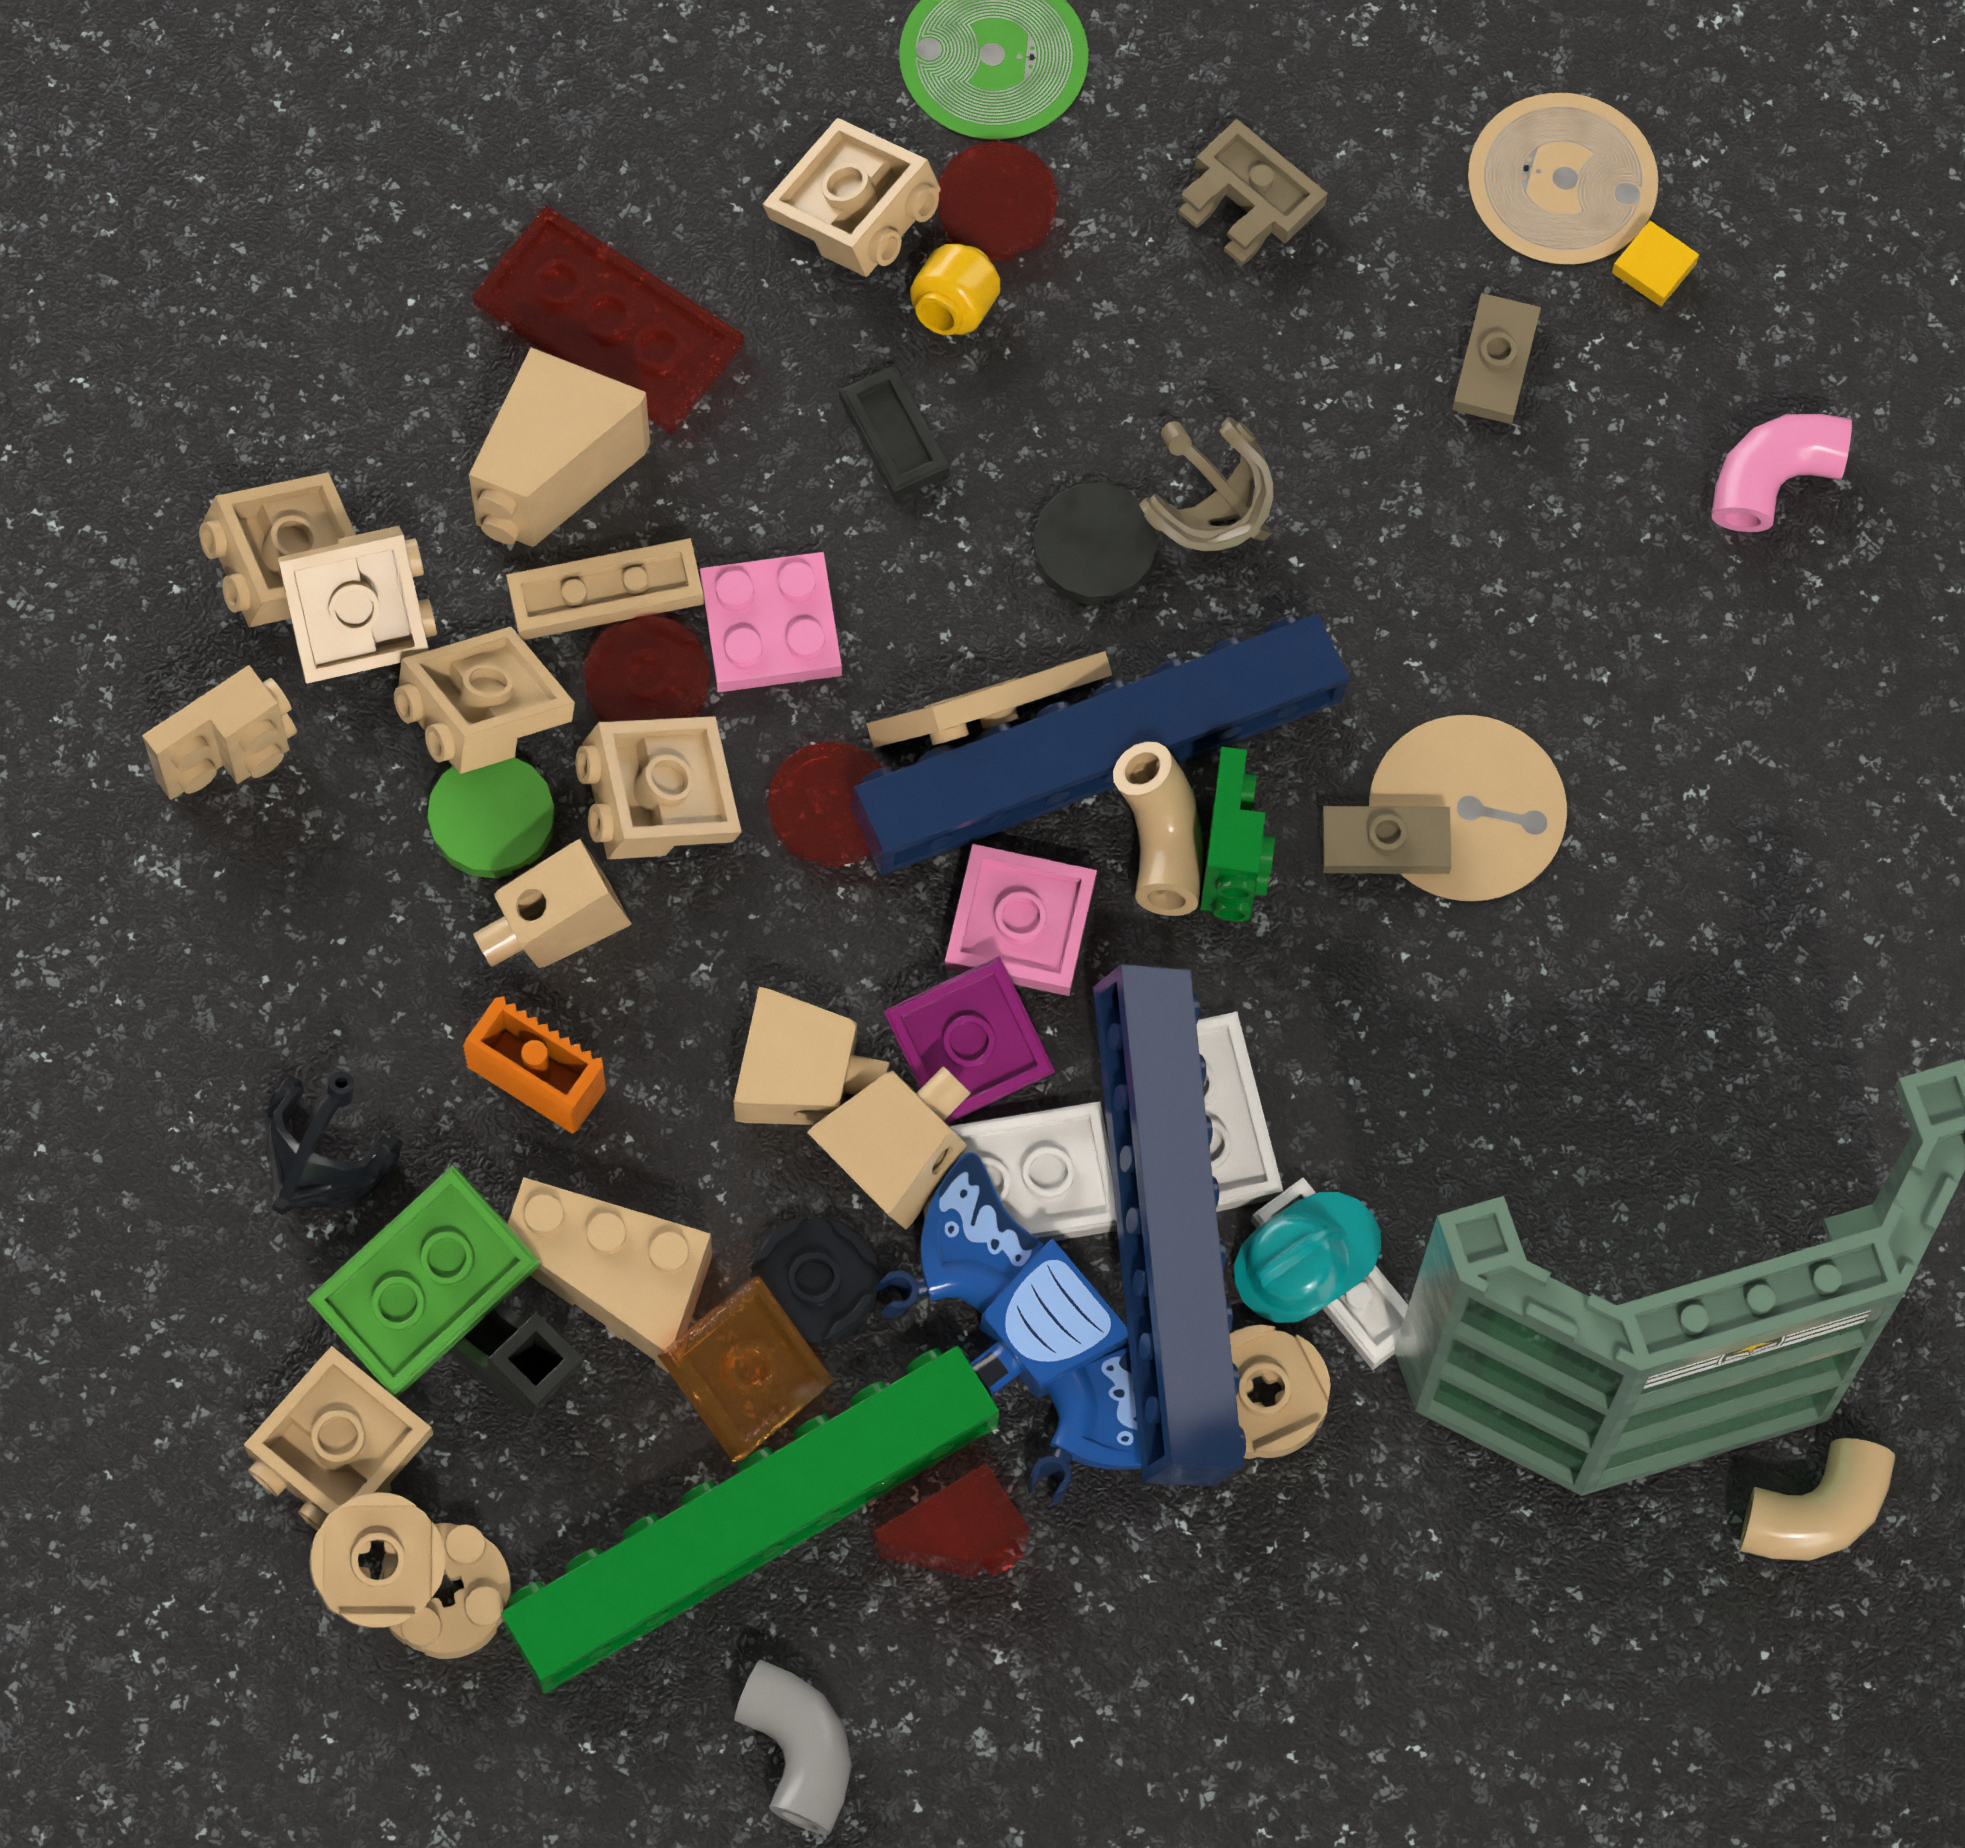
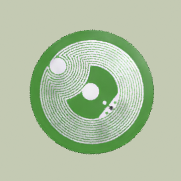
[899,0,1088,139]

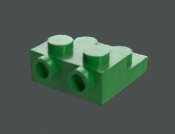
[1200,747,1275,922]

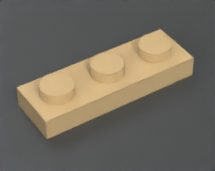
[506,538,704,640]

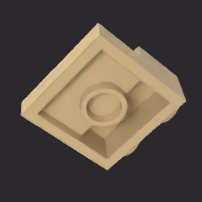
[762,118,941,278]
[199,472,356,628]
[277,526,437,684]
[394,626,575,774]
[142,665,297,800]
[575,716,741,859]
[244,1346,433,1531]

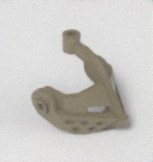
[1139,417,1273,551]

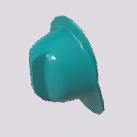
[1234,1192,1381,1323]

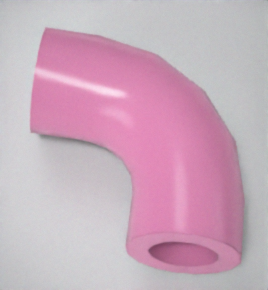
[1712,414,1852,532]

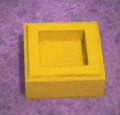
[1612,221,1699,307]

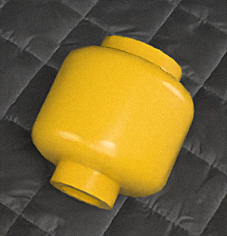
[910,244,1001,335]

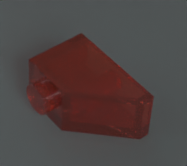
[873,1463,1029,1579]

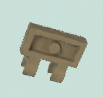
[1178,119,1328,266]

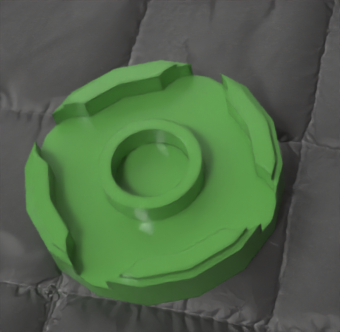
[427,757,555,879]

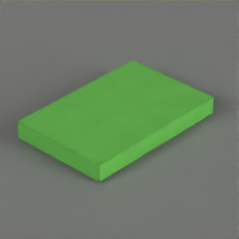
[307,1165,543,1398]

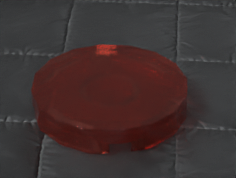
[936,141,1058,261]
[584,615,710,722]
[768,741,883,867]

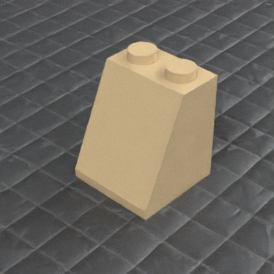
[469,347,650,547]

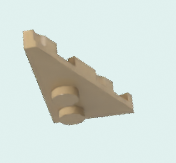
[867,651,1112,748]

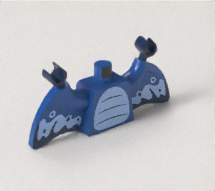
[874,1152,1141,1506]

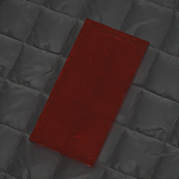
[472,205,744,435]

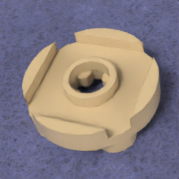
[1229,1325,1331,1459]
[309,1492,445,1628]
[379,1523,512,1659]

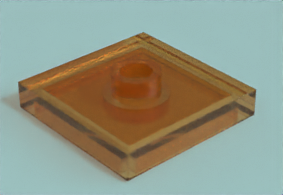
[657,1276,833,1462]

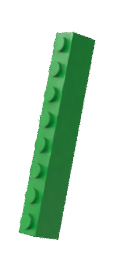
[500,1345,999,1694]

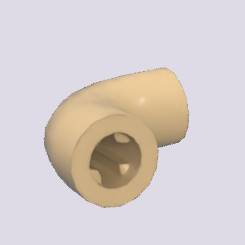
[1113,741,1204,916]
[1739,1438,1895,1561]

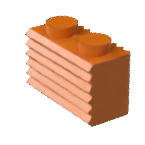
[462,996,606,1134]

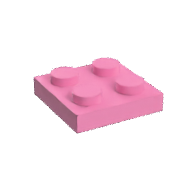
[700,552,842,692]
[944,844,1097,996]

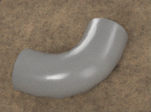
[734,1660,852,1835]

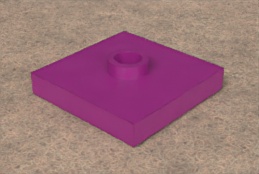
[883,956,1055,1124]

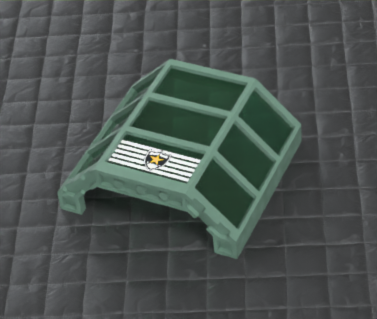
[1394,1059,1965,1496]

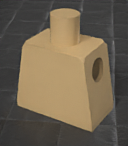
[473,839,632,968]
[734,987,890,1125]
[807,1066,971,1230]

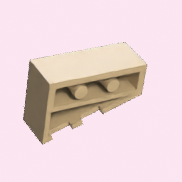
[507,1177,712,1375]

